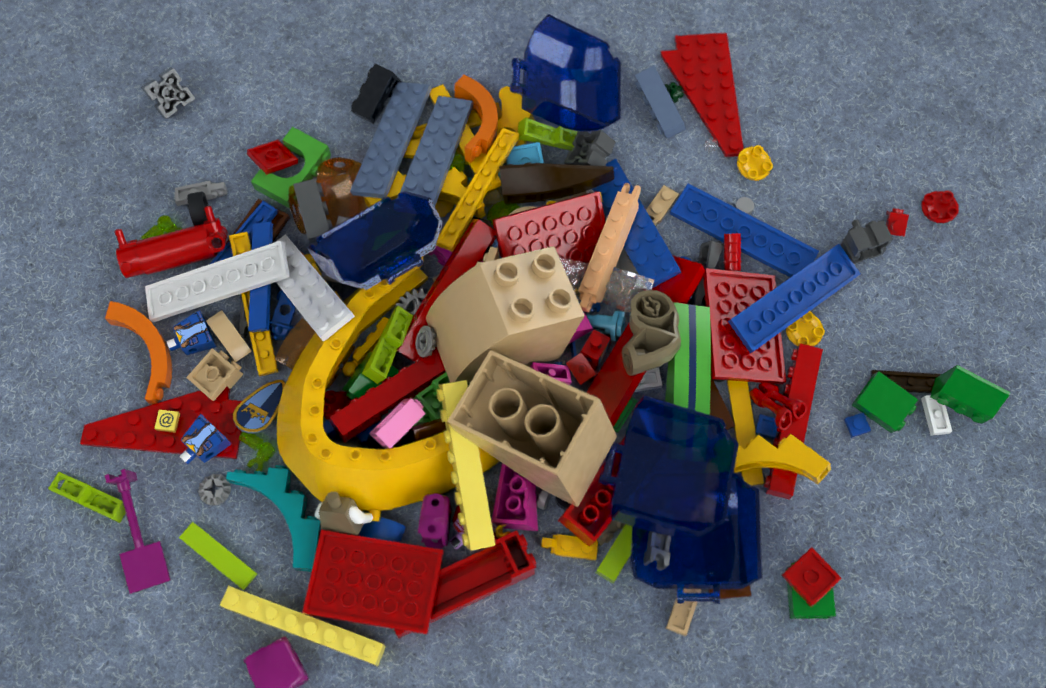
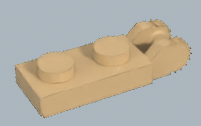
[646,185,679,227]

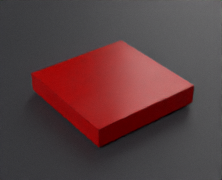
[247,140,298,175]
[781,547,842,607]

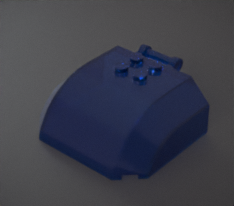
[510,14,621,131]
[307,191,443,290]
[599,396,738,538]
[630,473,762,604]

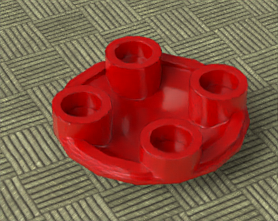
[921,191,959,223]
[323,390,351,419]

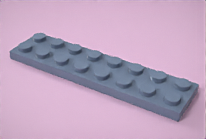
[350,82,432,199]
[394,96,473,217]

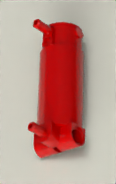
[114,206,228,278]

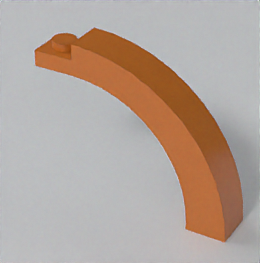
[454,75,498,163]
[105,301,172,405]

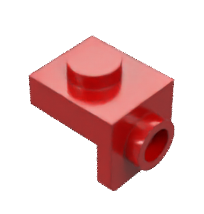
[886,208,909,237]

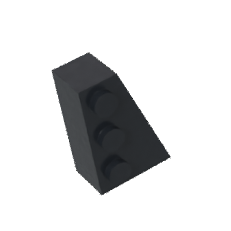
[351,63,402,124]

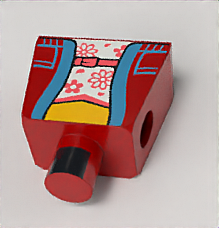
[580,330,611,371]

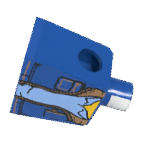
[166,310,217,355]
[179,414,231,464]

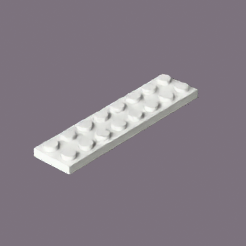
[276,234,355,342]
[145,240,290,322]

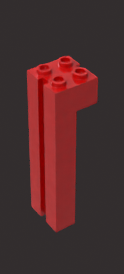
[394,530,537,638]

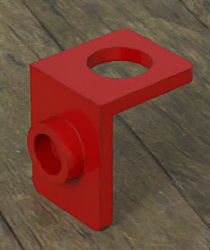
[566,353,599,385]

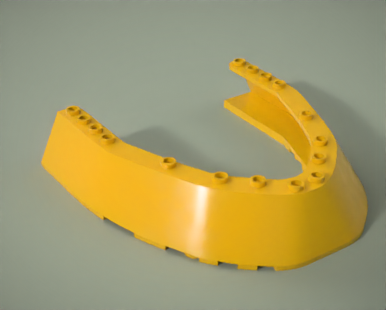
[277,247,500,511]

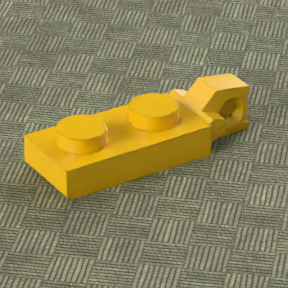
[541,534,598,561]

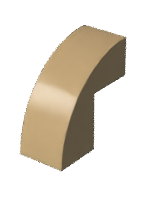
[206,310,252,362]

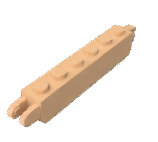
[578,183,641,313]

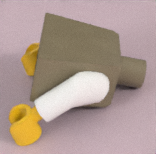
[314,491,381,536]

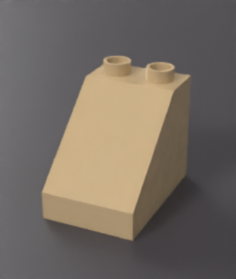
[447,350,617,507]

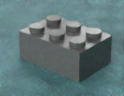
[293,179,334,243]

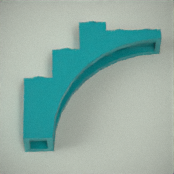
[226,465,322,572]

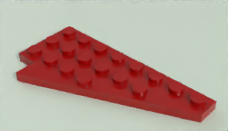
[661,33,744,157]
[80,387,242,459]

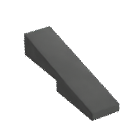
[687,240,724,306]

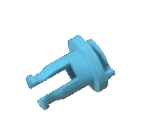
[586,311,625,342]

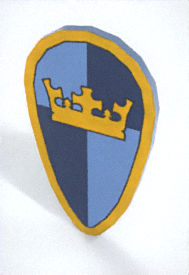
[233,380,285,434]

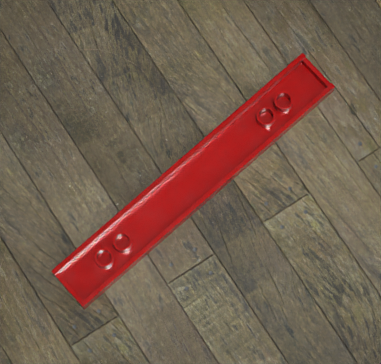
[586,255,705,427]

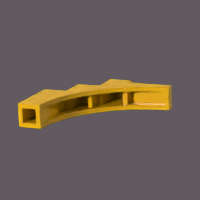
[364,167,485,218]
[693,434,831,496]

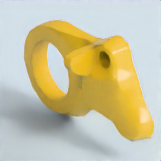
[497,86,537,163]

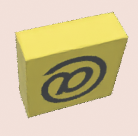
[155,410,180,433]

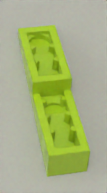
[518,118,577,150]
[362,306,413,384]
[48,472,126,523]
[596,506,651,584]
[179,522,257,590]

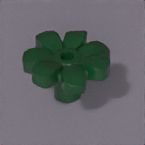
[665,82,684,103]

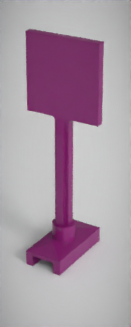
[104,469,170,594]

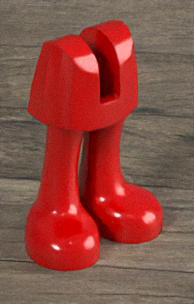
[749,382,807,430]

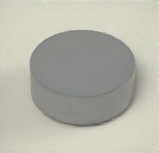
[735,197,754,215]
[537,490,551,510]

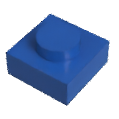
[844,413,871,438]
[755,414,777,440]

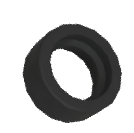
[187,191,209,226]

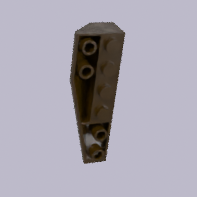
[499,163,614,204]

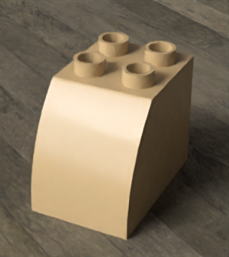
[426,246,585,383]

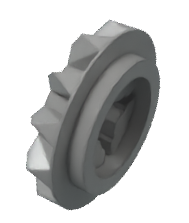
[415,326,436,357]
[198,473,231,506]

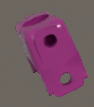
[418,493,452,549]
[243,637,309,688]

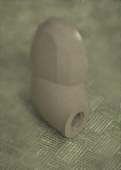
[622,290,681,376]

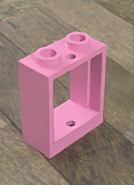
[369,398,426,449]

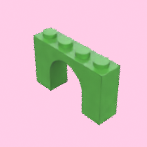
[251,127,331,209]

